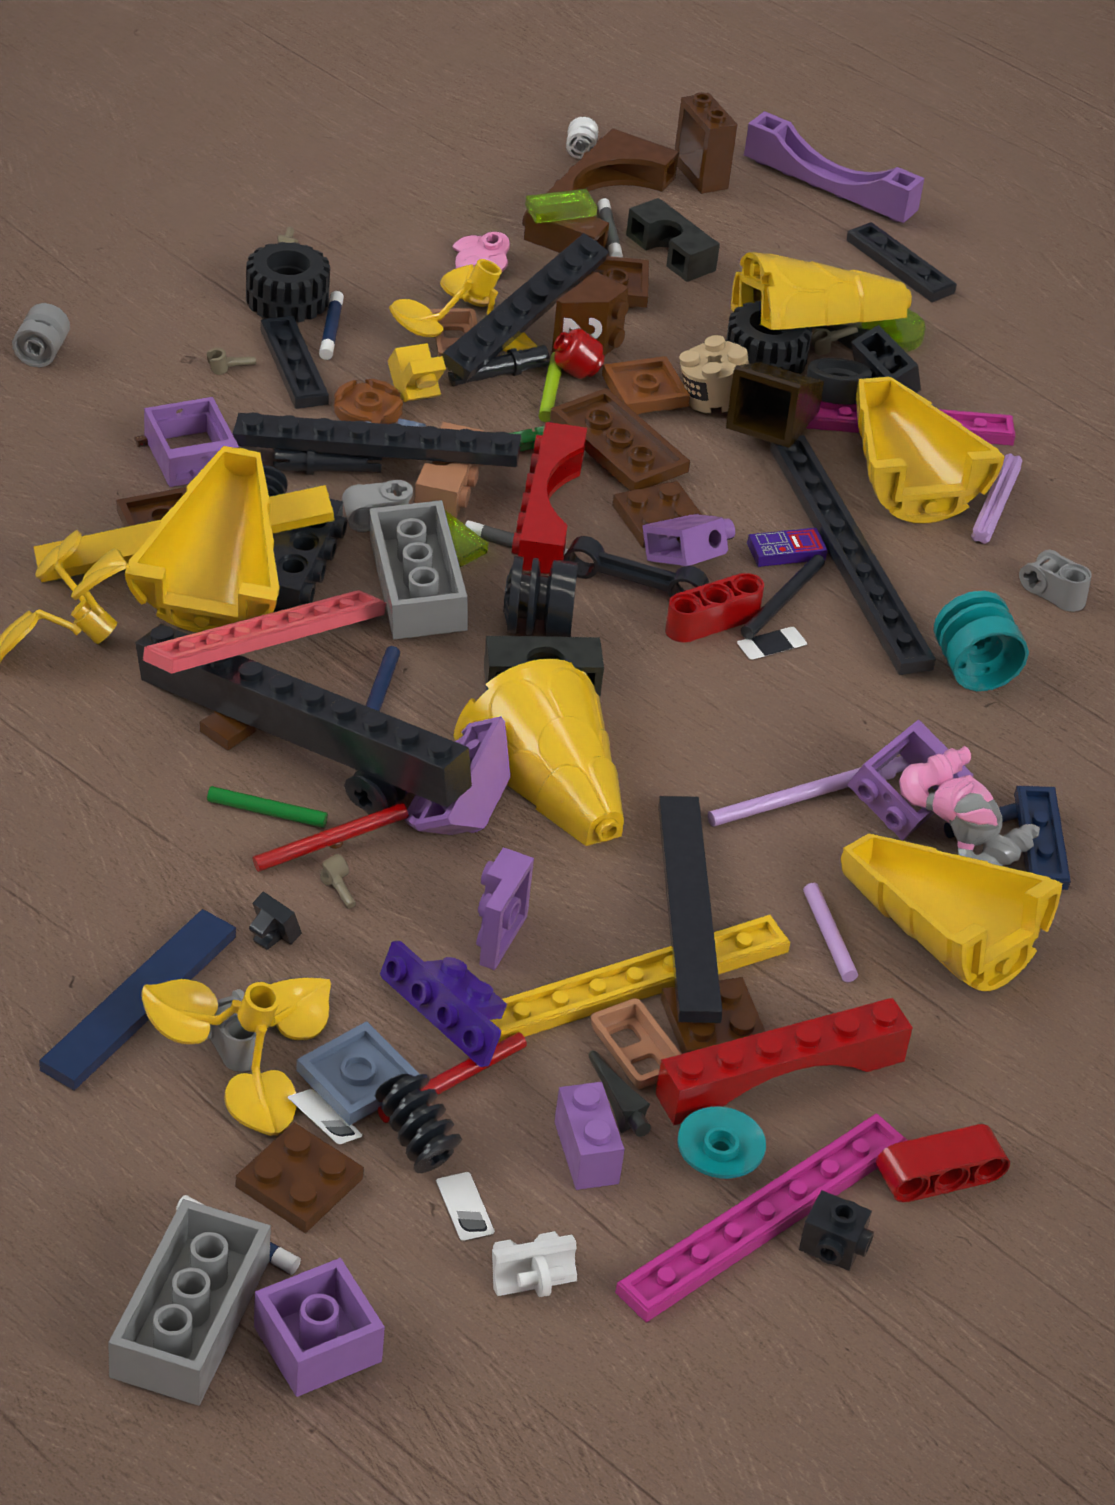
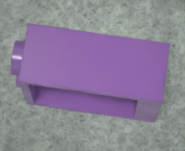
[144,397,239,487]
[847,719,973,841]

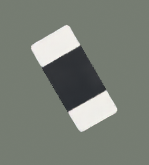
[737,627,807,660]

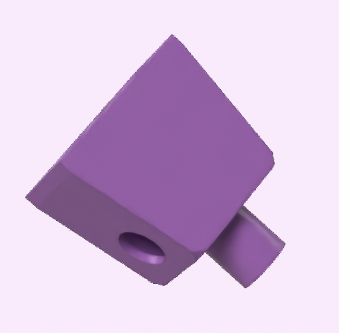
[642,514,735,566]

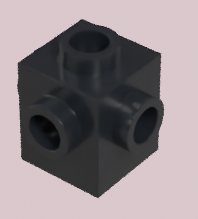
[799,1190,874,1271]

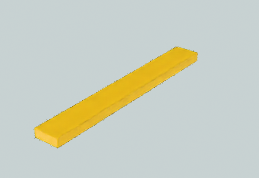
[33,485,334,583]
[490,915,791,1042]

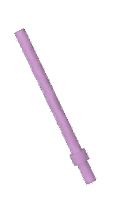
[708,756,910,827]

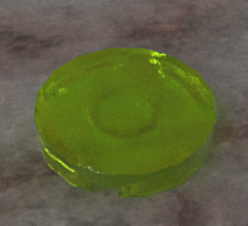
[860,309,926,351]

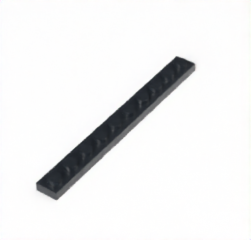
[770,435,936,675]

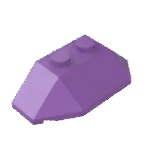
[404,716,510,835]

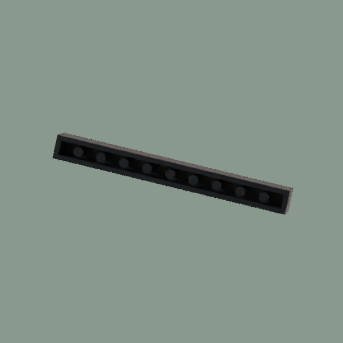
[135,623,472,807]

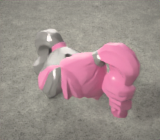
[899,746,1040,866]

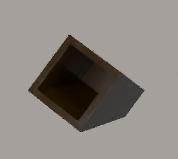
[726,362,824,448]

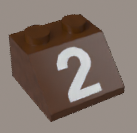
[551,272,629,356]

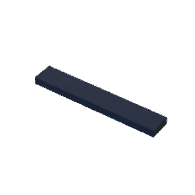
[39,909,236,1091]

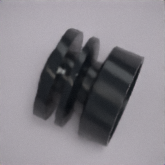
[503,556,578,637]

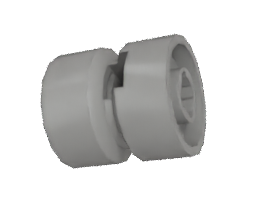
[12,303,70,368]

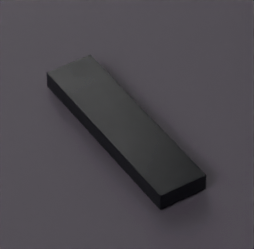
[846,222,957,303]
[260,316,329,409]

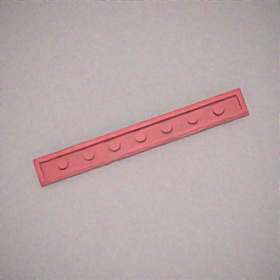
[143,590,386,674]

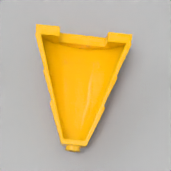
[731,252,912,330]
[856,377,1005,523]
[125,446,279,633]
[453,659,624,846]
[841,834,1063,991]

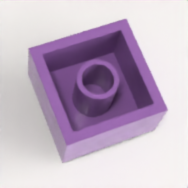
[254,1258,385,1397]

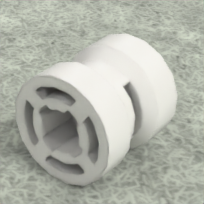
[566,117,599,159]

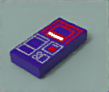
[747,528,827,567]

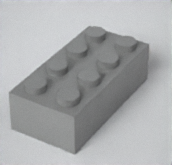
[369,500,468,640]
[108,1199,271,1406]

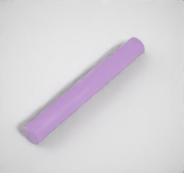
[803,883,858,982]

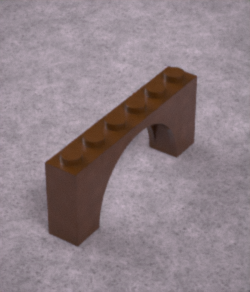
[522,128,679,253]

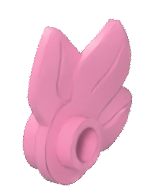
[452,232,510,272]

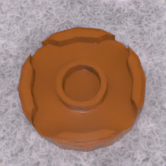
[334,379,403,424]

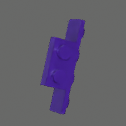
[380,941,507,1067]

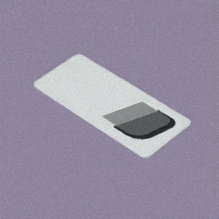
[288,1089,362,1144]
[436,1172,495,1241]

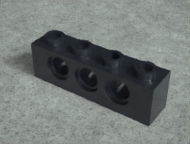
[273,498,348,613]

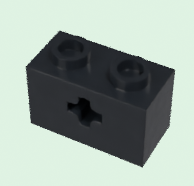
[851,325,921,393]

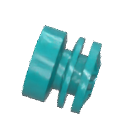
[933,590,1029,691]

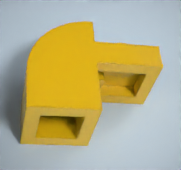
[387,343,446,402]

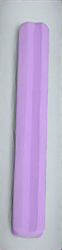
[971,453,1023,544]

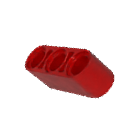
[665,573,764,643]
[876,1124,1010,1203]

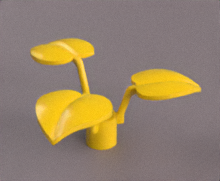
[389,259,537,352]
[0,530,130,663]
[142,978,331,1136]

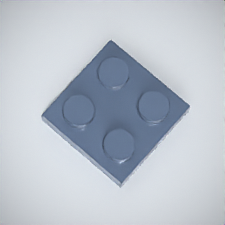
[296,1021,420,1126]

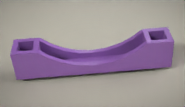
[744,111,925,223]

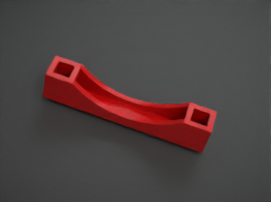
[512,422,587,574]
[655,997,913,1126]

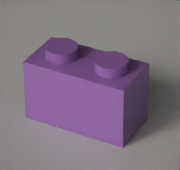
[554,1082,625,1190]

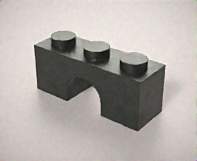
[626,198,720,282]
[484,636,604,696]

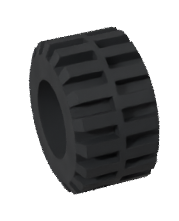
[246,242,330,323]
[726,301,812,373]

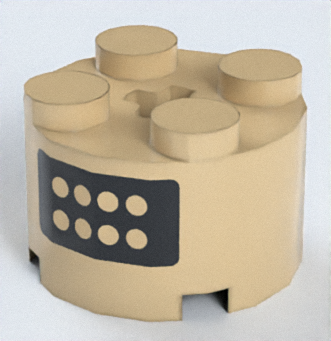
[679,335,749,413]

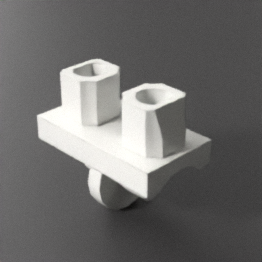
[492,1231,577,1297]

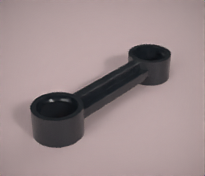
[563,536,709,598]

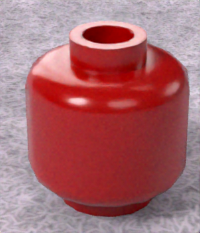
[553,328,605,379]

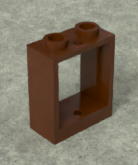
[675,92,738,194]

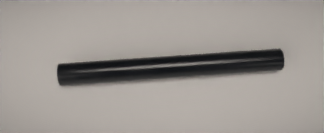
[741,555,825,639]

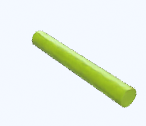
[538,352,562,422]

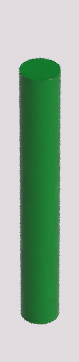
[207,786,328,828]

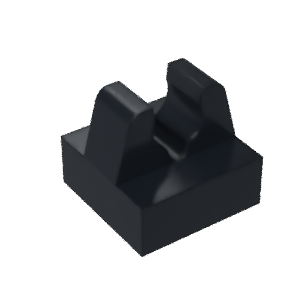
[249,891,302,950]

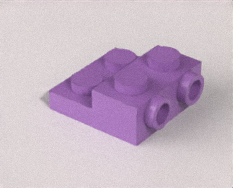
[476,847,534,970]

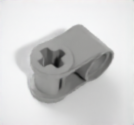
[342,480,413,532]
[1019,549,1092,612]
[208,989,256,1072]

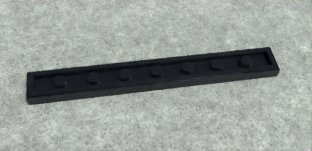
[658,796,722,1023]

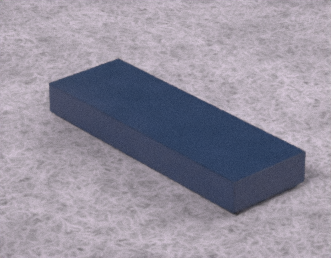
[1014,786,1071,890]

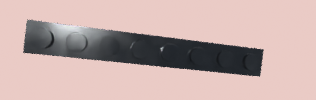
[442,233,609,382]
[232,412,521,467]

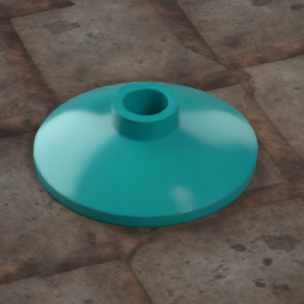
[677,1106,766,1179]

